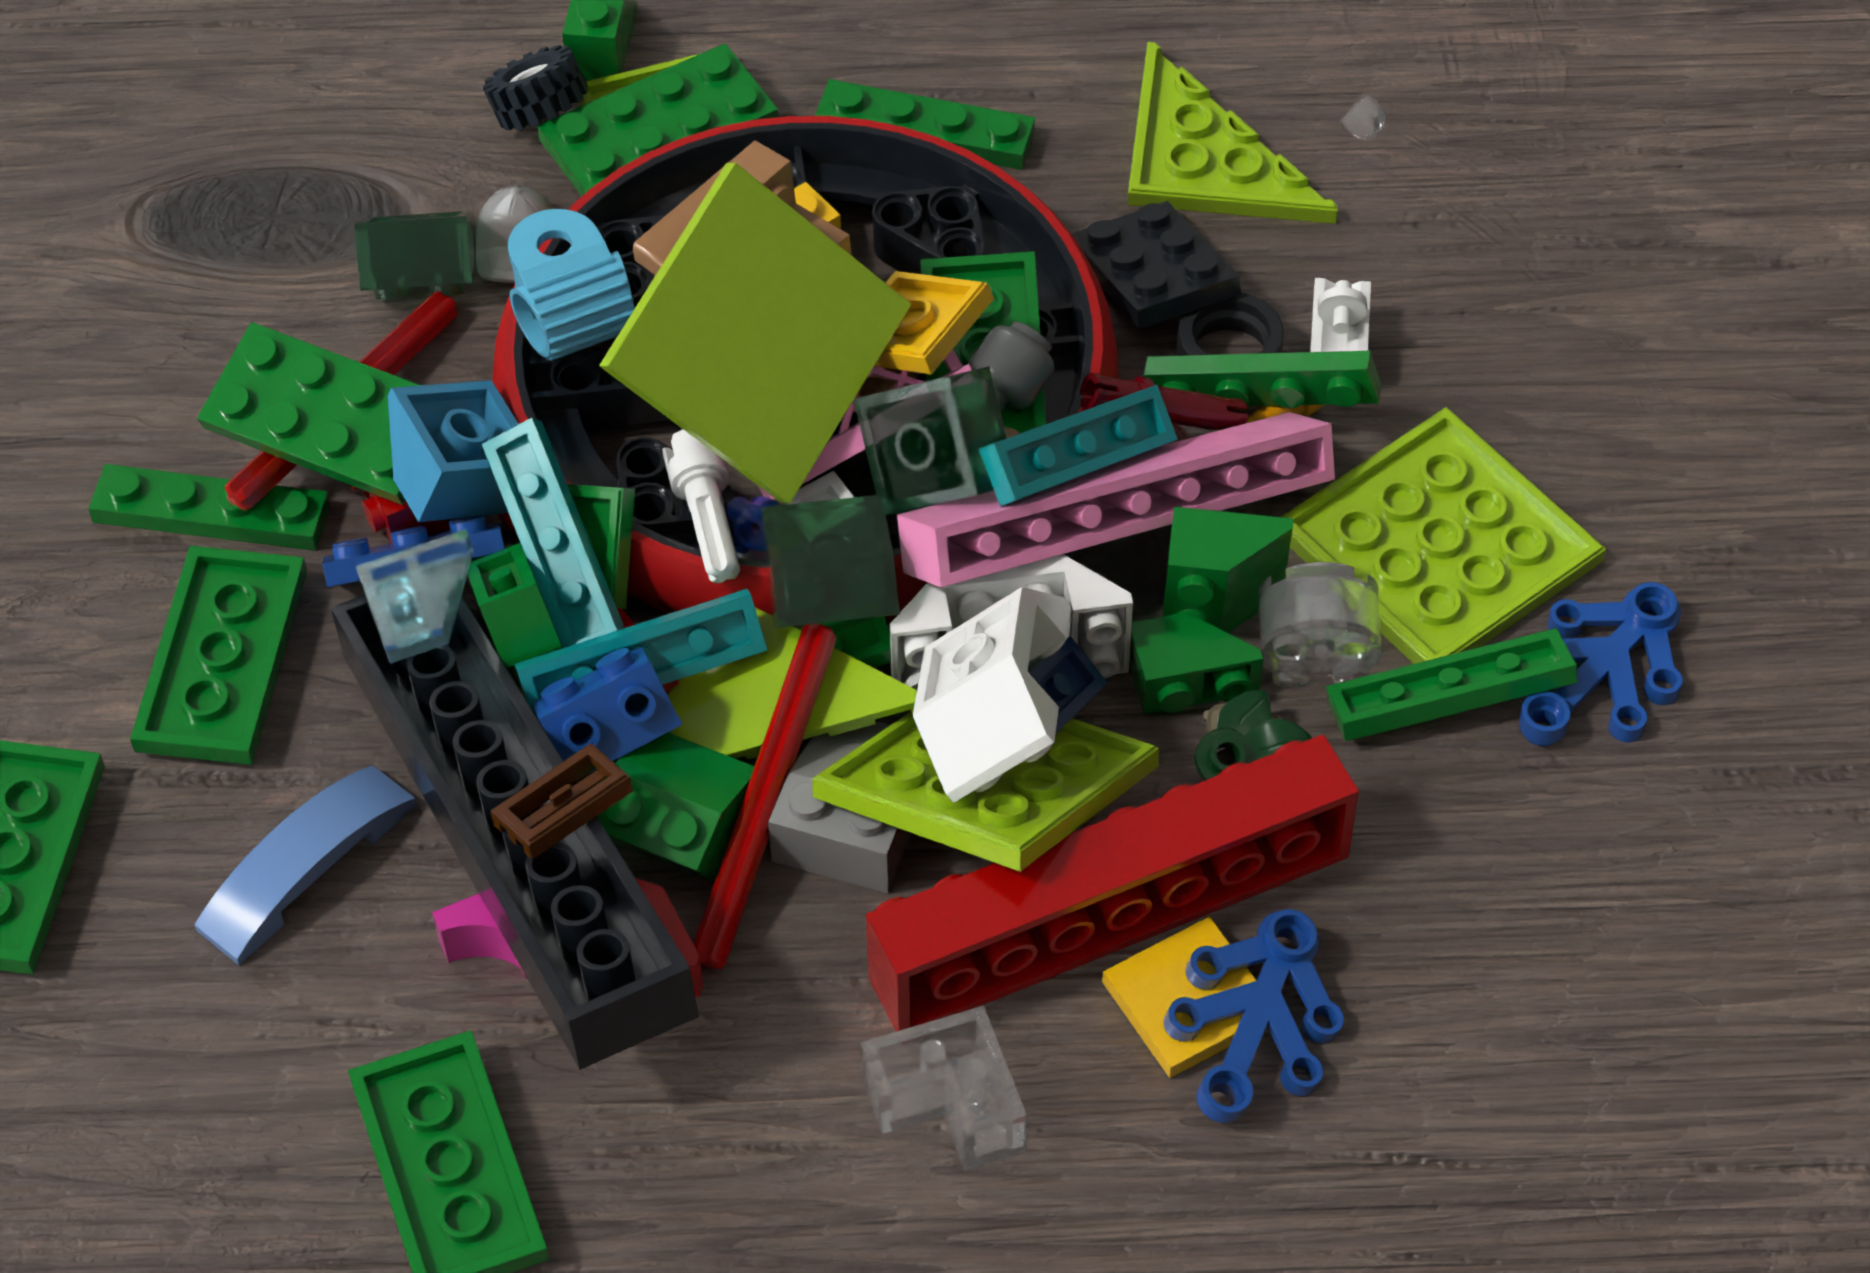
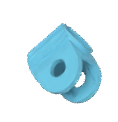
[508,209,635,361]

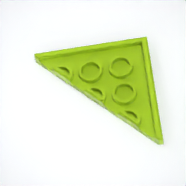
[1127,42,1338,224]
[668,607,917,760]

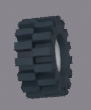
[483,45,588,131]

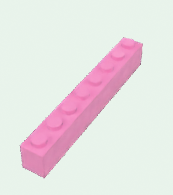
[897,412,1335,587]

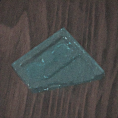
[356,529,474,664]

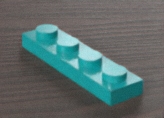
[979,385,1178,506]
[482,418,625,648]
[515,589,768,724]

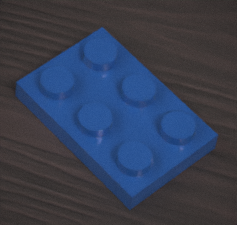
[322,516,504,587]

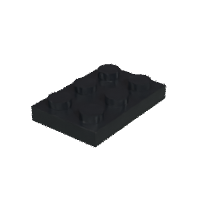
[1071,201,1241,329]

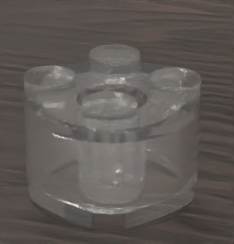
[1258,562,1382,687]

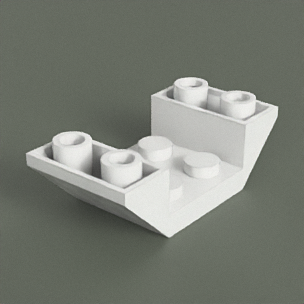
[890,554,1133,690]
[913,587,1071,803]

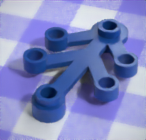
[1519,582,1683,746]
[1163,909,1344,1123]

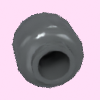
[968,321,1054,413]

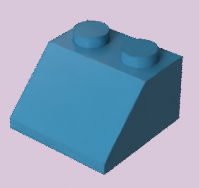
[388,380,519,522]

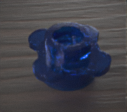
[727,496,787,557]

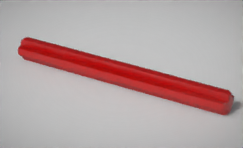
[225,291,457,511]
[693,622,836,970]

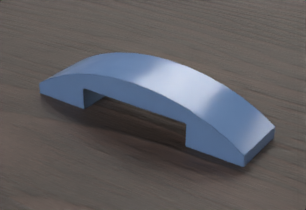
[194,765,417,965]

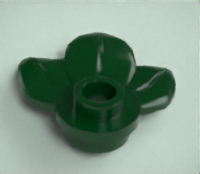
[1194,690,1312,781]

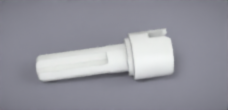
[662,430,740,584]

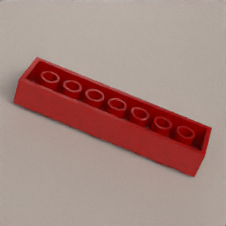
[865,734,1359,1039]

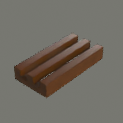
[491,743,633,860]

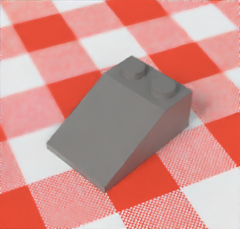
[768,721,912,894]

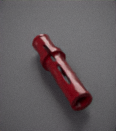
[1080,373,1248,431]

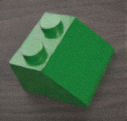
[1163,507,1294,633]
[597,733,755,883]

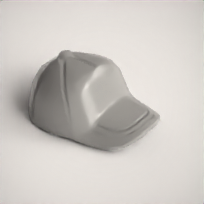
[476,185,553,283]

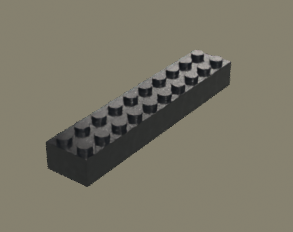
[331,564,699,1070]

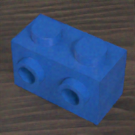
[532,646,683,776]

